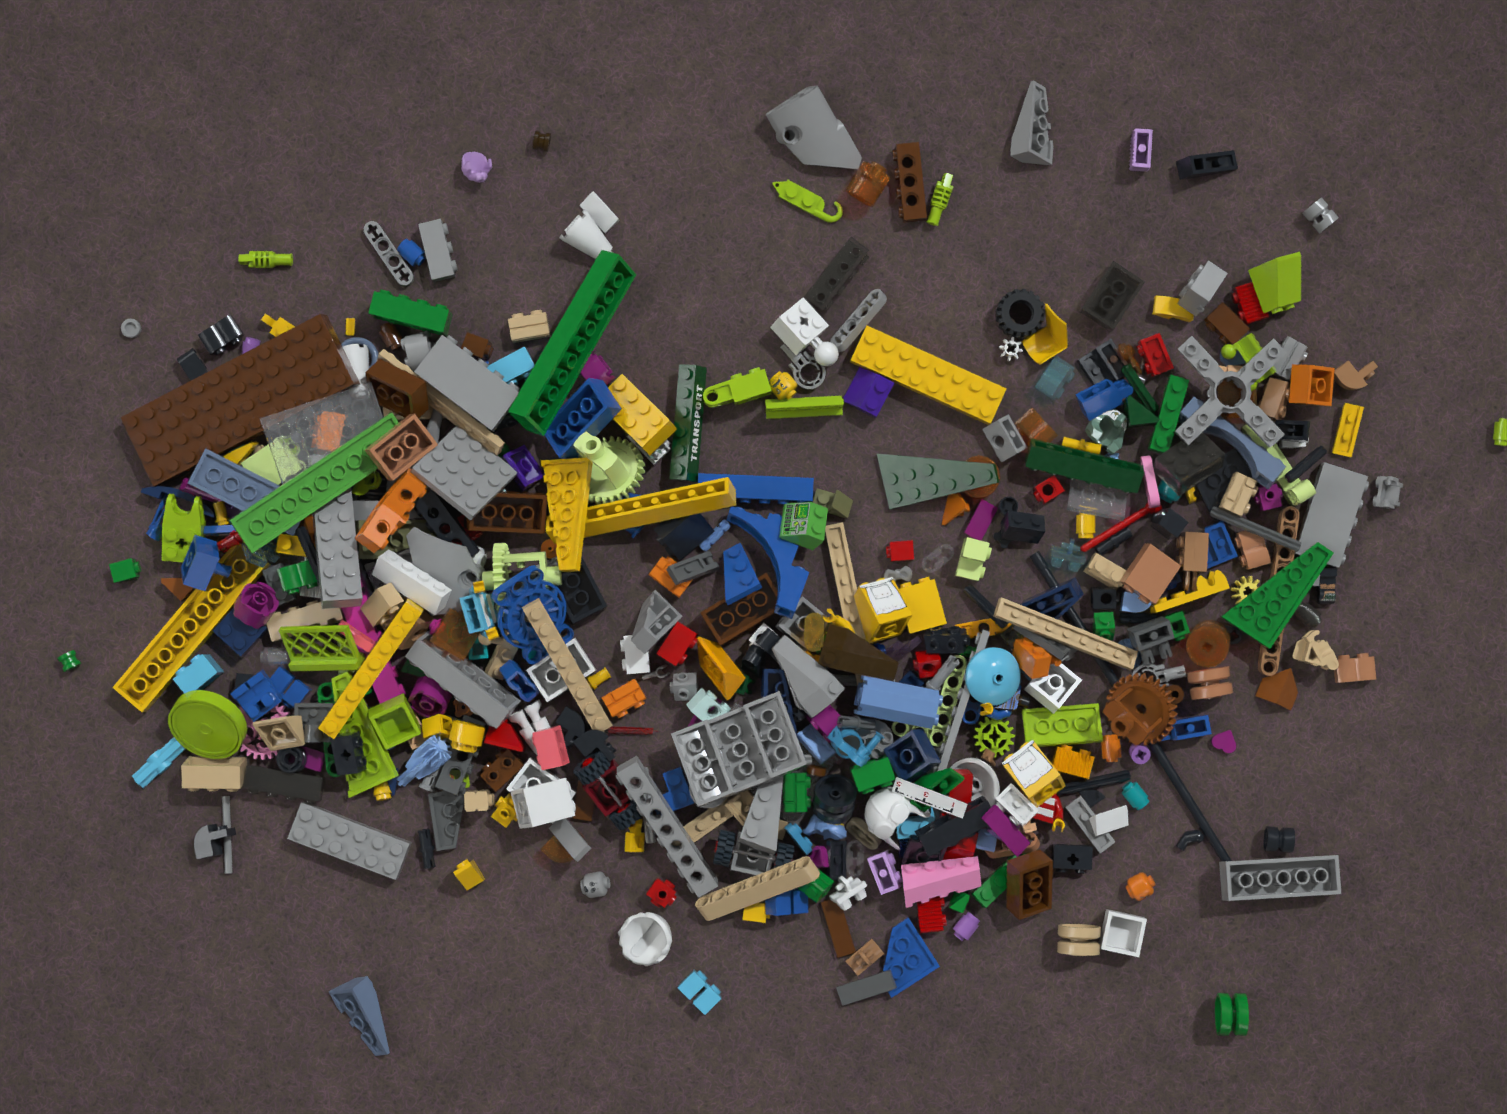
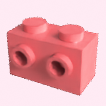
[532,725,570,770]

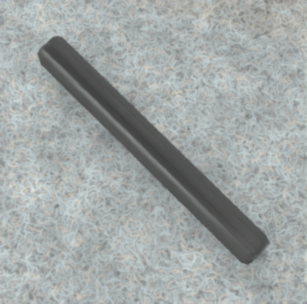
[1210,506,1302,552]

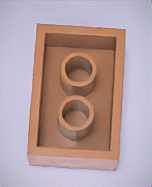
[365,414,438,481]

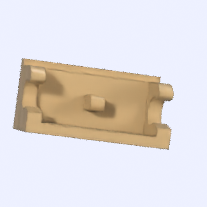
[724,790,754,826]

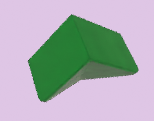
[948,891,970,913]

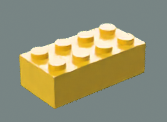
[608,374,677,456]

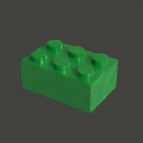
[849,755,895,794]

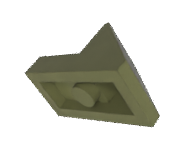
[813,488,853,519]

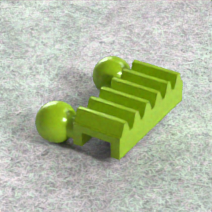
[1221,333,1277,392]

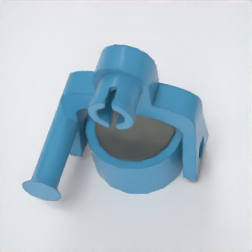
[827,726,885,767]

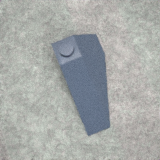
[329,976,390,1056]

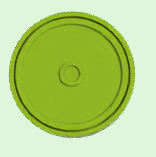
[168,690,247,759]

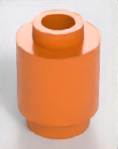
[1101,734,1122,762]

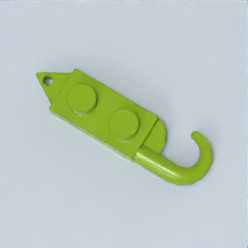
[772,180,843,223]

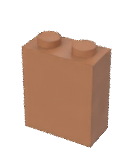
[1119,543,1181,605]

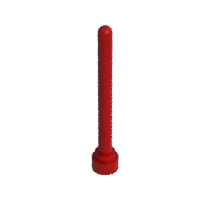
[1080,500,1162,552]

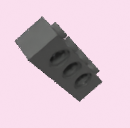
[435,715,488,797]

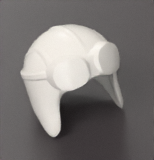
[864,787,931,850]

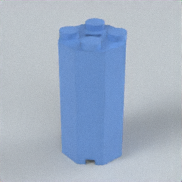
[854,675,943,729]

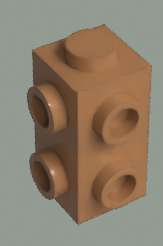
[1258,378,1290,422]

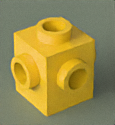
[491,793,517,828]

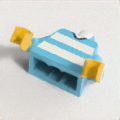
[459,580,499,641]

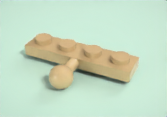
[478,614,530,680]

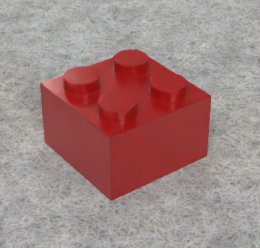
[657,621,698,666]

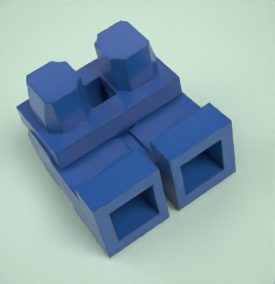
[230,669,283,722]

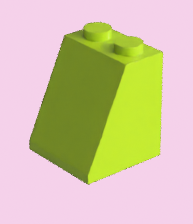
[1248,252,1301,314]

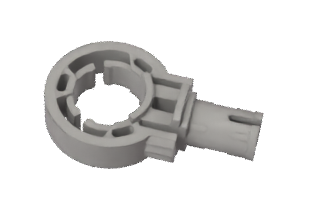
[780,344,826,389]
[1131,663,1187,687]

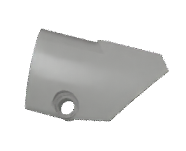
[766,86,862,169]
[406,527,487,615]

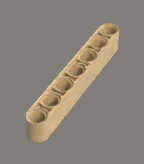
[695,856,820,921]

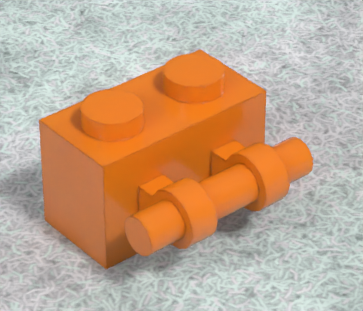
[1012,637,1062,679]

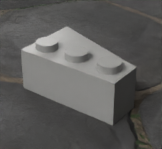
[631,590,683,654]

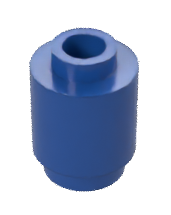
[397,238,426,267]

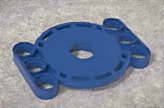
[491,565,574,664]

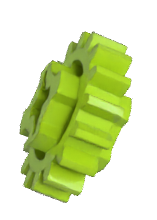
[973,717,1015,757]

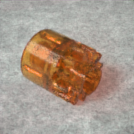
[845,161,890,207]

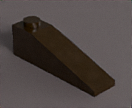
[818,623,899,681]

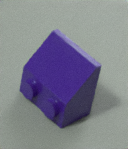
[843,367,894,418]

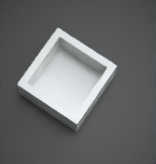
[1099,909,1147,957]

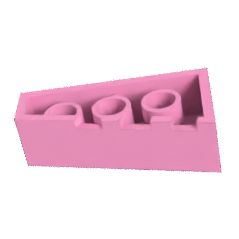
[901,856,981,908]

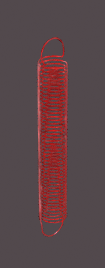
[608,727,659,735]

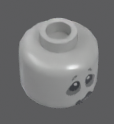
[581,872,611,898]

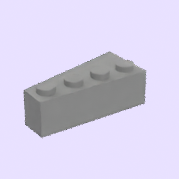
[738,776,783,855]

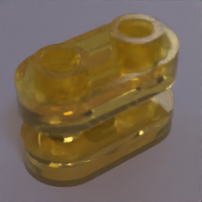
[804,612,824,652]

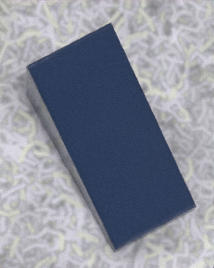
[387,768,399,795]

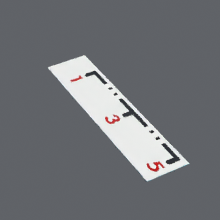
[892,777,967,819]

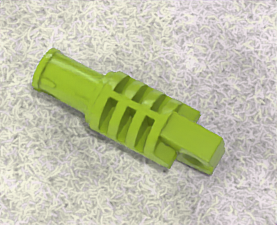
[927,173,953,226]
[238,251,293,268]

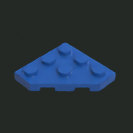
[883,917,940,998]

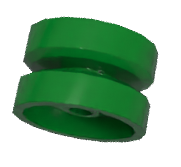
[1215,993,1249,1036]

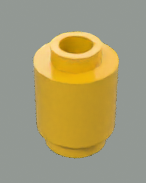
[1076,511,1095,539]

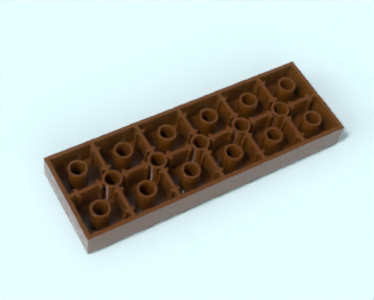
[120,314,360,487]

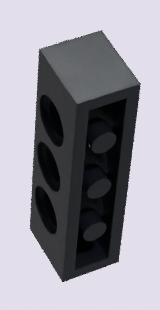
[414,490,480,557]

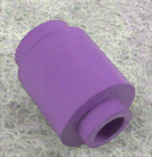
[953,912,980,941]

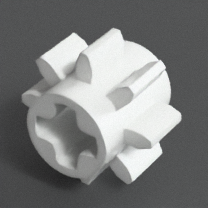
[999,337,1023,361]

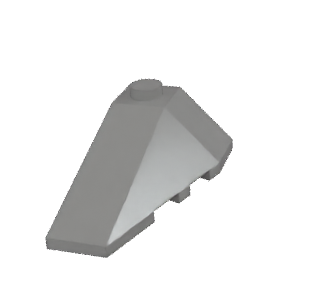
[1010,81,1053,165]
[772,635,845,718]

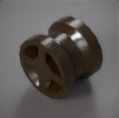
[533,131,551,152]

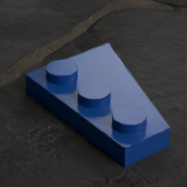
[723,543,762,605]

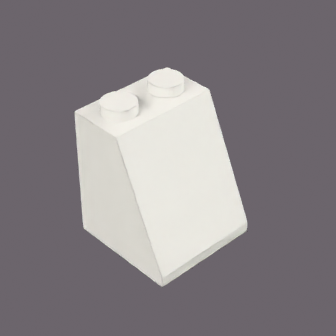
[510,778,576,829]

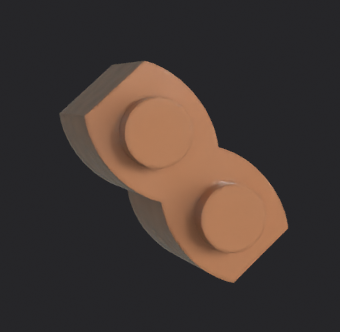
[1234,530,1271,570]
[1334,653,1376,683]

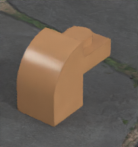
[1334,361,1378,390]

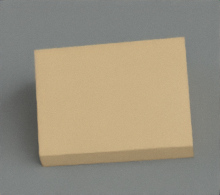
[253,715,305,751]

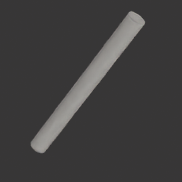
[222,796,233,874]

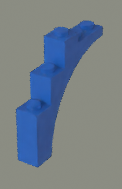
[726,506,809,619]

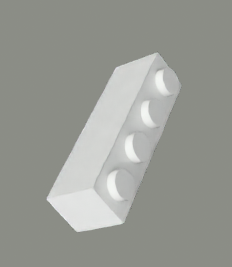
[372,550,452,615]

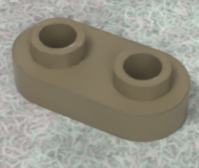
[846,817,882,850]

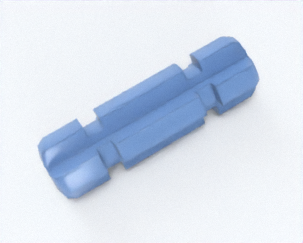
[699,519,731,552]

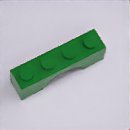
[1147,375,1189,455]

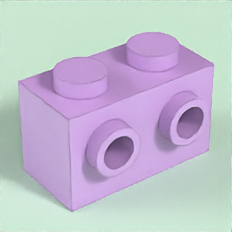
[867,850,903,895]

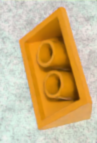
[697,637,746,700]

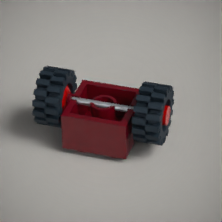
[573,750,641,830]

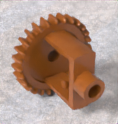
[1103,673,1178,746]

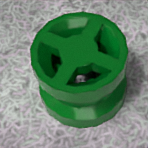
[57,650,82,672]

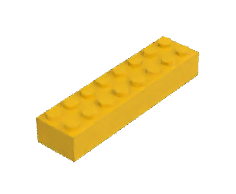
[850,325,1006,425]

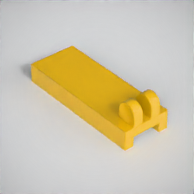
[1332,403,1364,457]

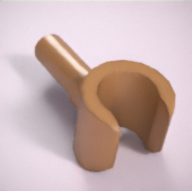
[981,748,996,766]

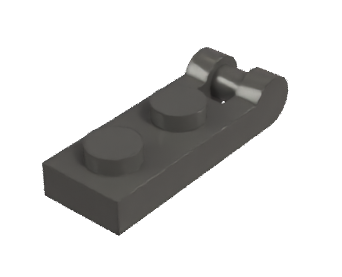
[666,551,720,585]

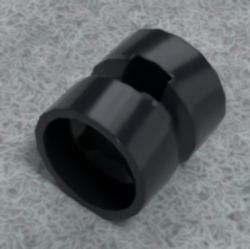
[1263,826,1295,853]

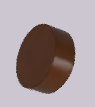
[807,765,827,777]

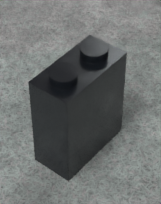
[653,513,715,561]

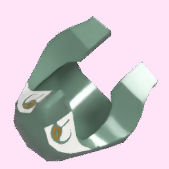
[1085,410,1127,454]

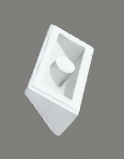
[580,191,619,234]
[1089,805,1128,836]

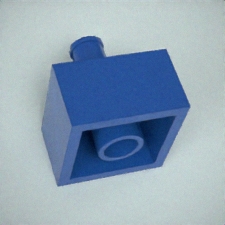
[181,535,232,591]

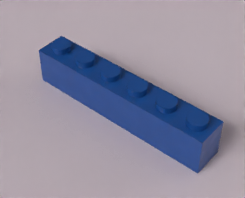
[698,473,814,504]

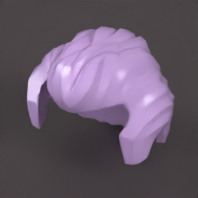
[461,152,492,183]

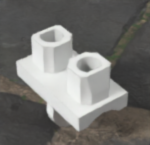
[829,876,867,911]

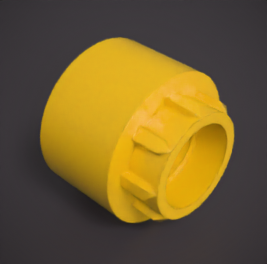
[449,720,486,753]

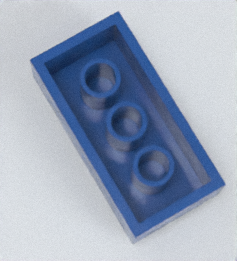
[545,378,622,459]

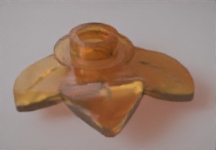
[1118,343,1142,374]

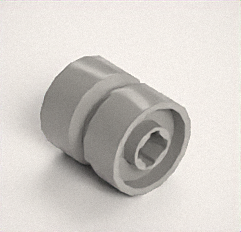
[1302,197,1339,233]

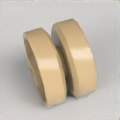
[1057,924,1101,956]

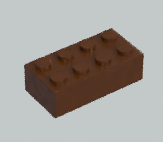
[464,491,547,534]
[700,573,777,646]

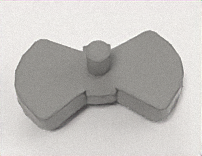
[884,566,912,581]

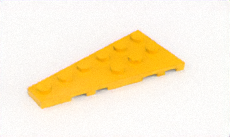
[541,457,593,572]

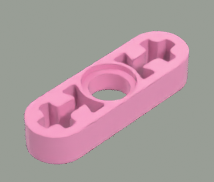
[1140,455,1160,508]

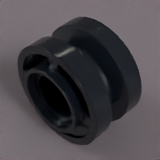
[277,746,307,773]

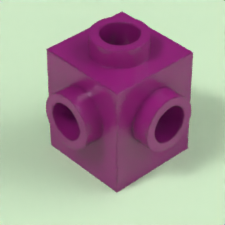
[1254,484,1283,511]

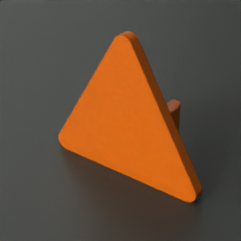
[942,493,970,526]

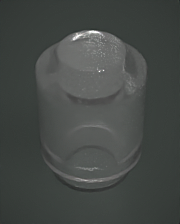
[260,647,289,666]

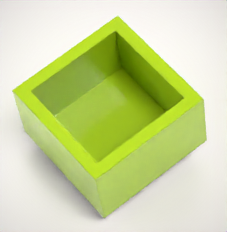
[368,693,421,750]

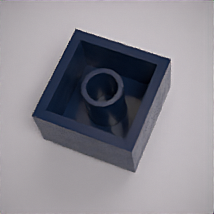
[212,607,268,657]
[883,729,941,782]

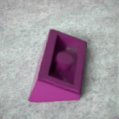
[180,478,221,503]
[963,499,998,541]

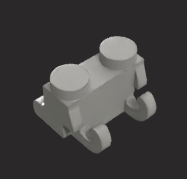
[1373,476,1403,509]

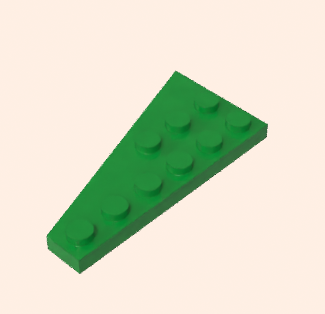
[1221,542,1334,649]

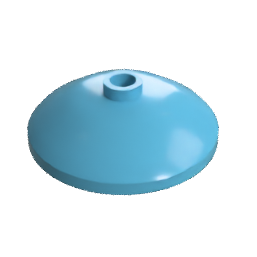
[965,647,1021,705]

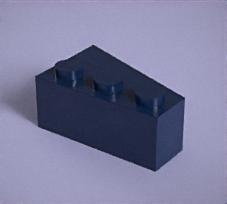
[1020,577,1084,620]

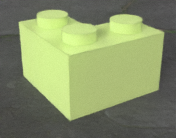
[955,537,992,581]

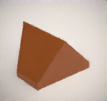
[1255,668,1298,710]

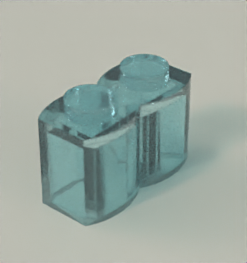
[1034,355,1075,400]

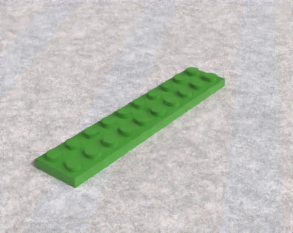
[229,412,399,553]

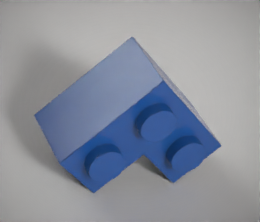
[655,766,694,815]

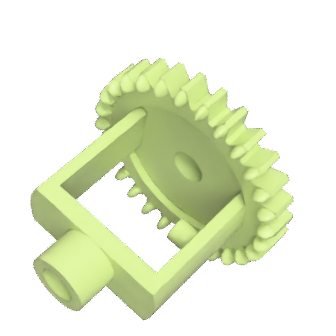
[573,431,645,505]
[482,543,562,617]

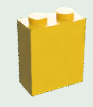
[899,577,947,634]

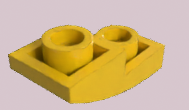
[1153,295,1194,322]

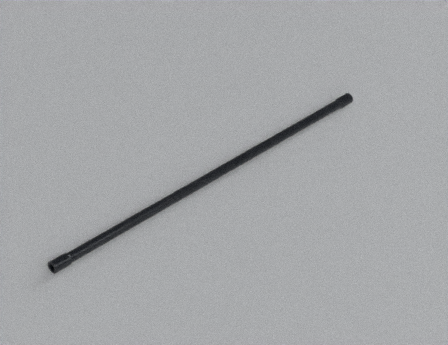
[1029,551,1232,862]

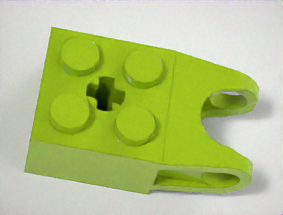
[703,367,772,408]
[162,494,206,562]

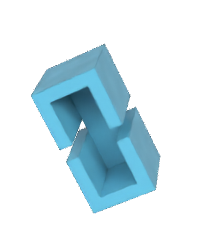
[678,970,721,1015]

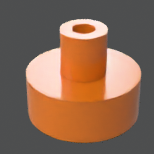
[541,539,557,558]

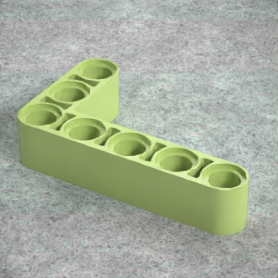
[1241,424,1316,506]
[891,655,967,747]

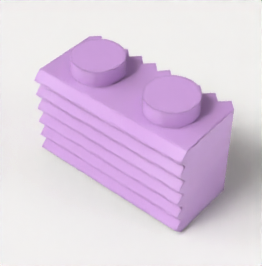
[1129,129,1153,172]

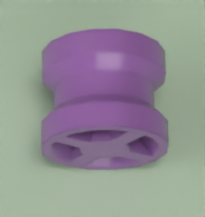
[1129,742,1151,764]

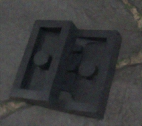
[1077,339,1128,386]

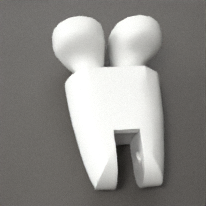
[508,700,550,755]

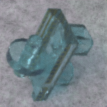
[1050,539,1086,572]

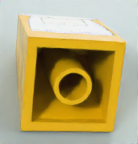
[854,577,912,643]
[1002,740,1066,808]

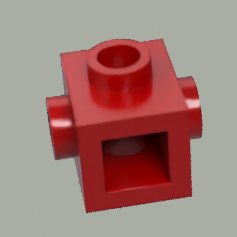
[646,877,677,908]

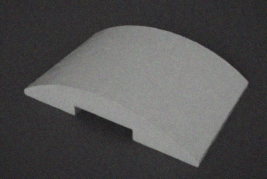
[671,691,807,807]

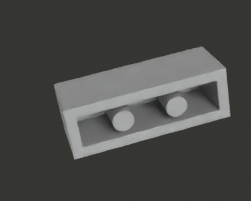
[418,219,458,282]

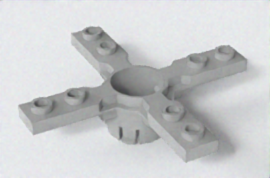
[1174,336,1287,448]

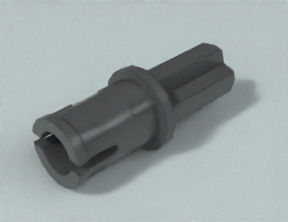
[837,715,876,731]

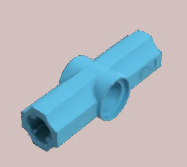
[132,737,186,788]

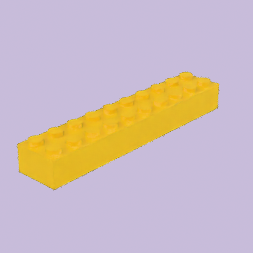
[112,542,271,712]

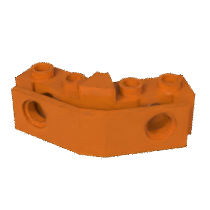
[355,468,427,553]

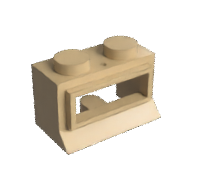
[1083,553,1126,591]

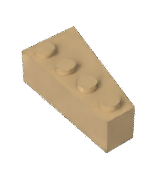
[266,600,346,642]

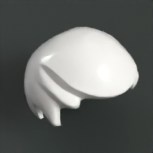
[618,912,672,966]

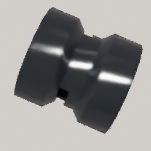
[998,497,1018,516]

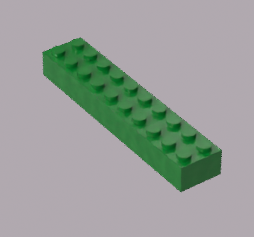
[508,250,636,436]

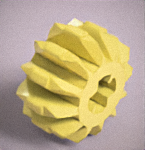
[1231,576,1259,604]

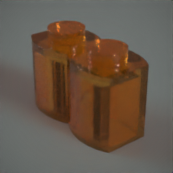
[1014,407,1058,446]

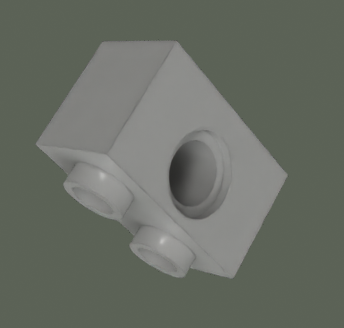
[983,414,1027,462]

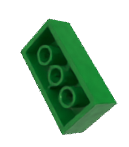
[368,289,453,337]

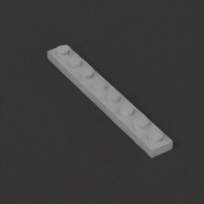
[933,630,990,772]

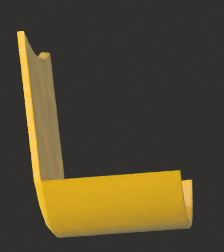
[1021,304,1068,365]

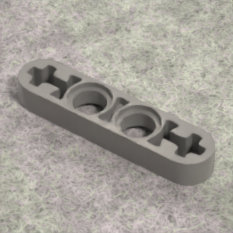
[364,221,414,286]
[830,289,887,352]

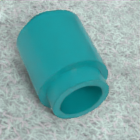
[1121,781,1149,810]

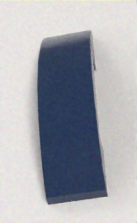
[141,486,216,518]

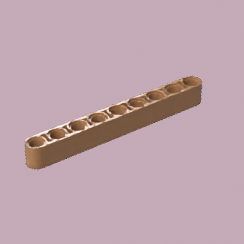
[1258,506,1299,676]

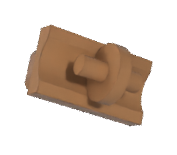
[845,938,884,976]

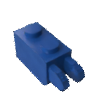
[1075,379,1133,421]
[1161,715,1212,741]

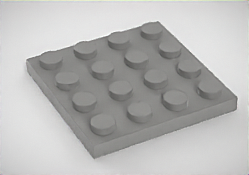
[410,426,517,520]

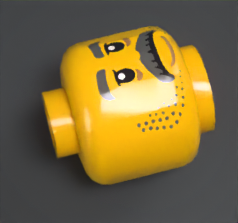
[769,371,797,400]

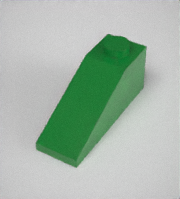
[910,768,965,812]

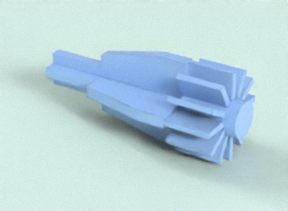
[397,735,452,787]

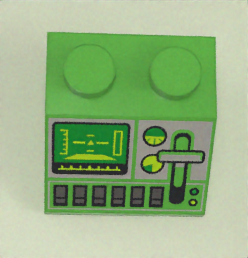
[779,502,828,550]

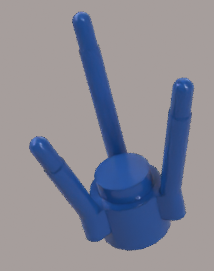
[146,493,168,541]

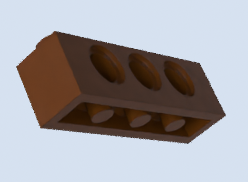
[892,142,927,223]

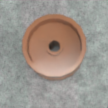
[1187,666,1234,700]

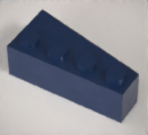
[761,669,798,738]

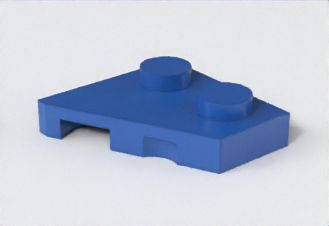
[1204,521,1237,569]

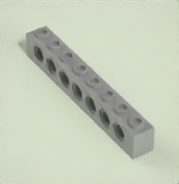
[616,756,718,898]

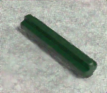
[1121,364,1159,413]

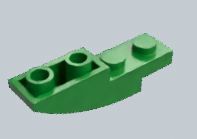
[972,843,1031,908]

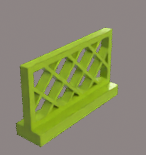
[765,396,844,419]
[278,625,365,671]

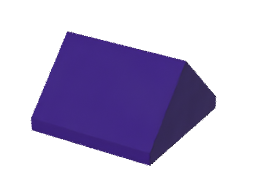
[502,445,545,492]

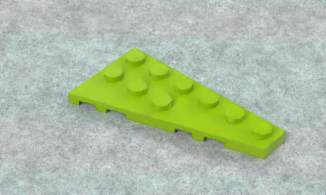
[331,670,399,798]

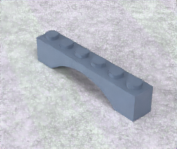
[1178,397,1286,490]

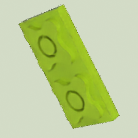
[1022,703,1103,747]

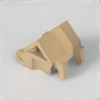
[1292,630,1339,670]

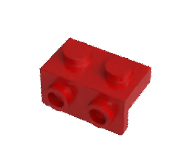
[1136,333,1174,377]

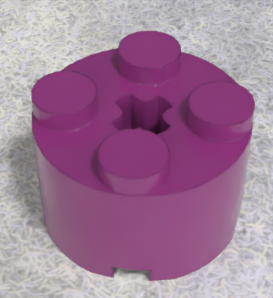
[579,349,616,385]
[233,582,279,629]
[408,676,453,718]
[805,705,840,743]

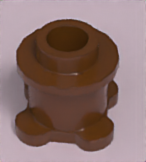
[1164,684,1184,704]

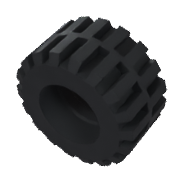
[995,289,1045,339]

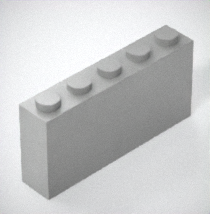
[414,335,520,432]
[1294,462,1369,568]

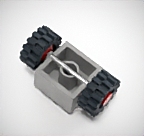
[713,829,794,875]

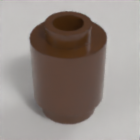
[378,322,404,352]

